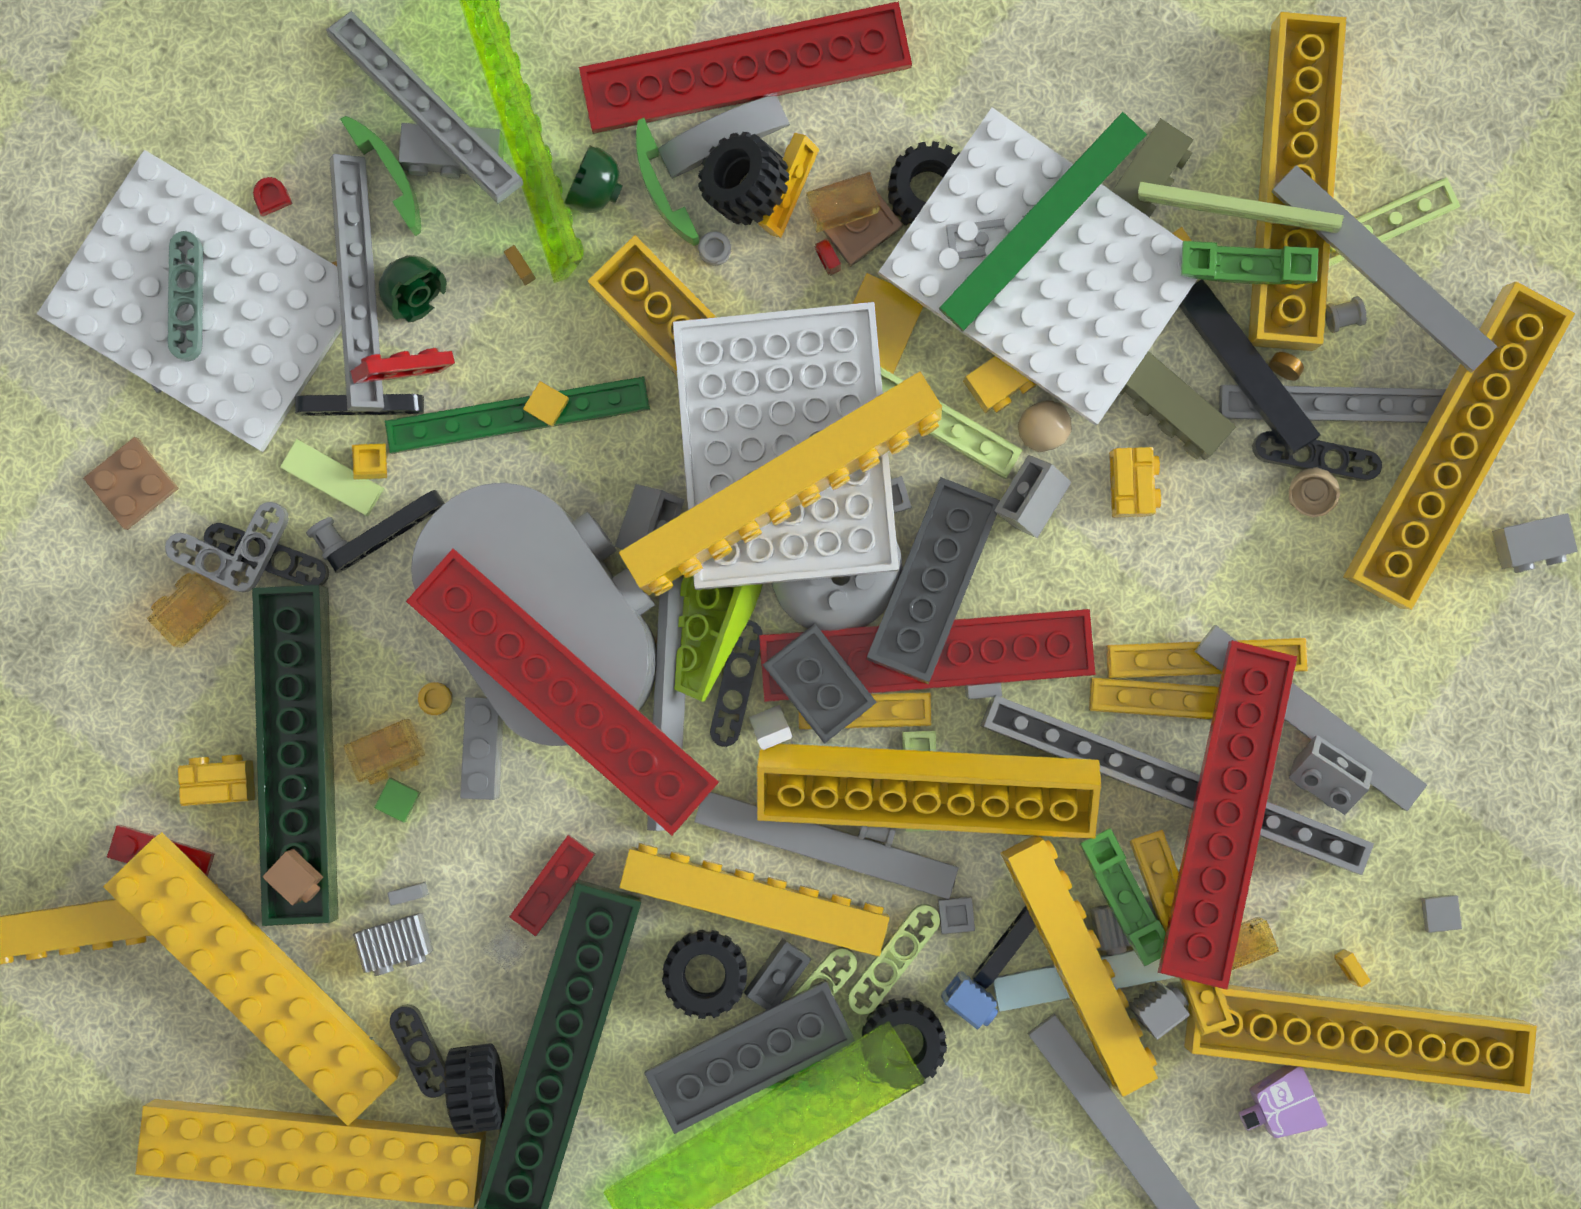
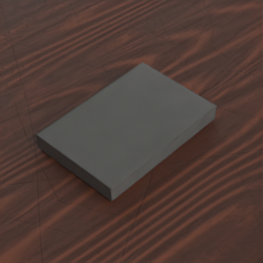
[763,624,877,744]

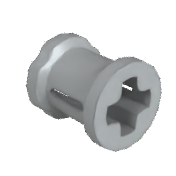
[1325,296,1367,333]
[306,517,348,561]
[858,826,896,847]

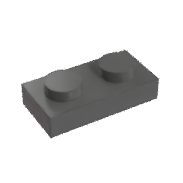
[743,938,812,1010]

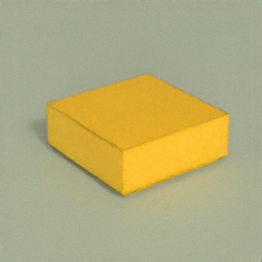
[523,381,569,427]
[352,444,387,479]
[1334,949,1371,988]

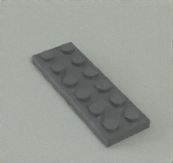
[866,477,1000,684]
[644,980,856,1134]

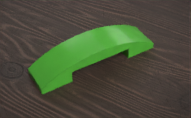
[340,116,421,236]
[636,118,699,246]
[1181,241,1319,284]
[1080,828,1166,966]

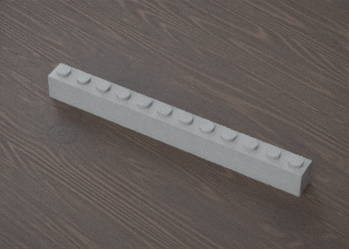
[980,695,1374,875]

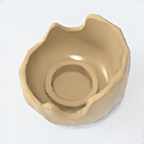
[1018,400,1072,452]
[1289,467,1340,517]

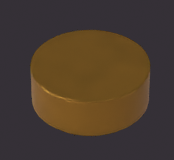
[1269,352,1304,381]

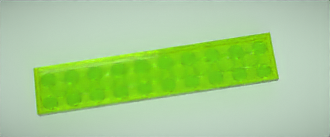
[459,0,584,283]
[603,1021,925,1209]

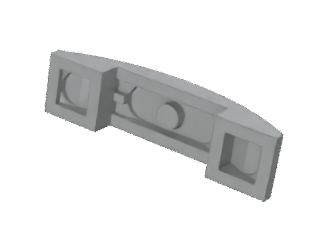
[658,96,790,179]

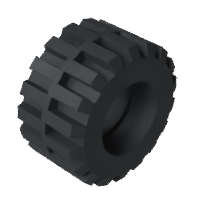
[698,132,789,225]
[888,141,960,226]
[662,930,747,1019]
[861,997,947,1089]
[444,1043,505,1135]

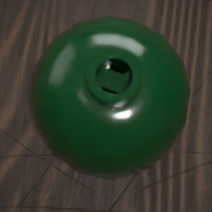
[564,145,623,213]
[378,255,447,323]

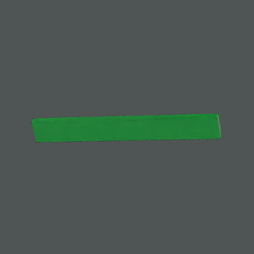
[939,112,1147,332]
[385,376,650,454]

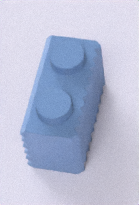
[941,971,998,1030]

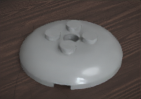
[772,540,902,631]

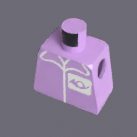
[1239,1065,1328,1138]

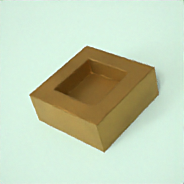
[504,245,536,286]

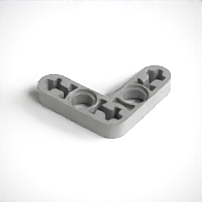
[165,502,289,593]

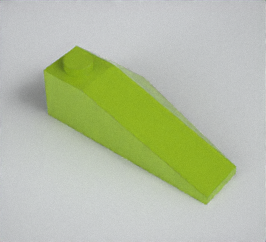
[674,575,763,702]

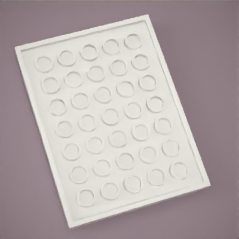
[878,108,1197,426]
[37,150,342,452]
[673,302,899,590]

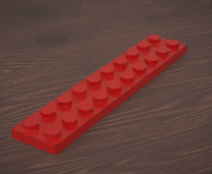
[579,1,912,134]
[406,548,719,836]
[759,609,1096,702]
[1157,640,1297,990]

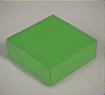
[374,778,421,822]

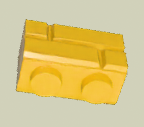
[1109,447,1161,518]
[178,754,255,806]

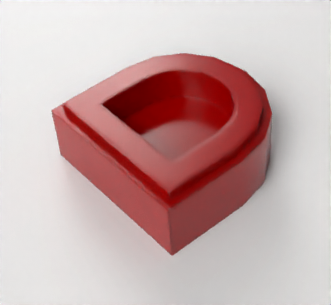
[253,177,293,216]
[814,239,841,276]

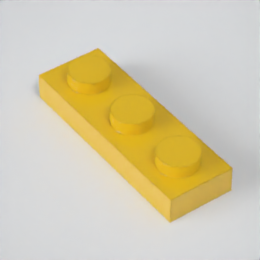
[757,133,819,238]

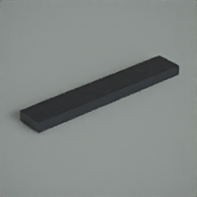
[1179,279,1320,455]

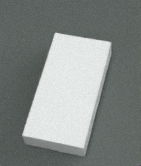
[749,705,793,750]

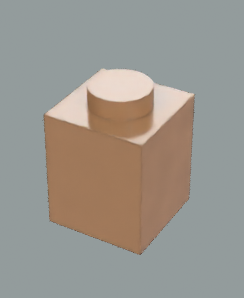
[263,850,323,905]

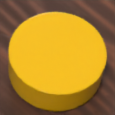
[418,682,453,715]

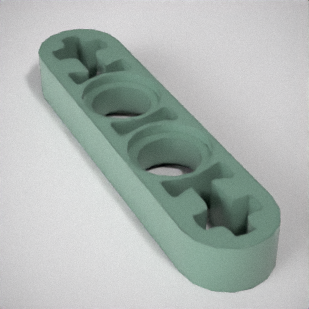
[168,231,203,362]

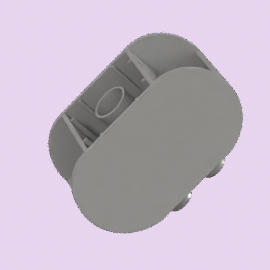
[411,483,657,746]

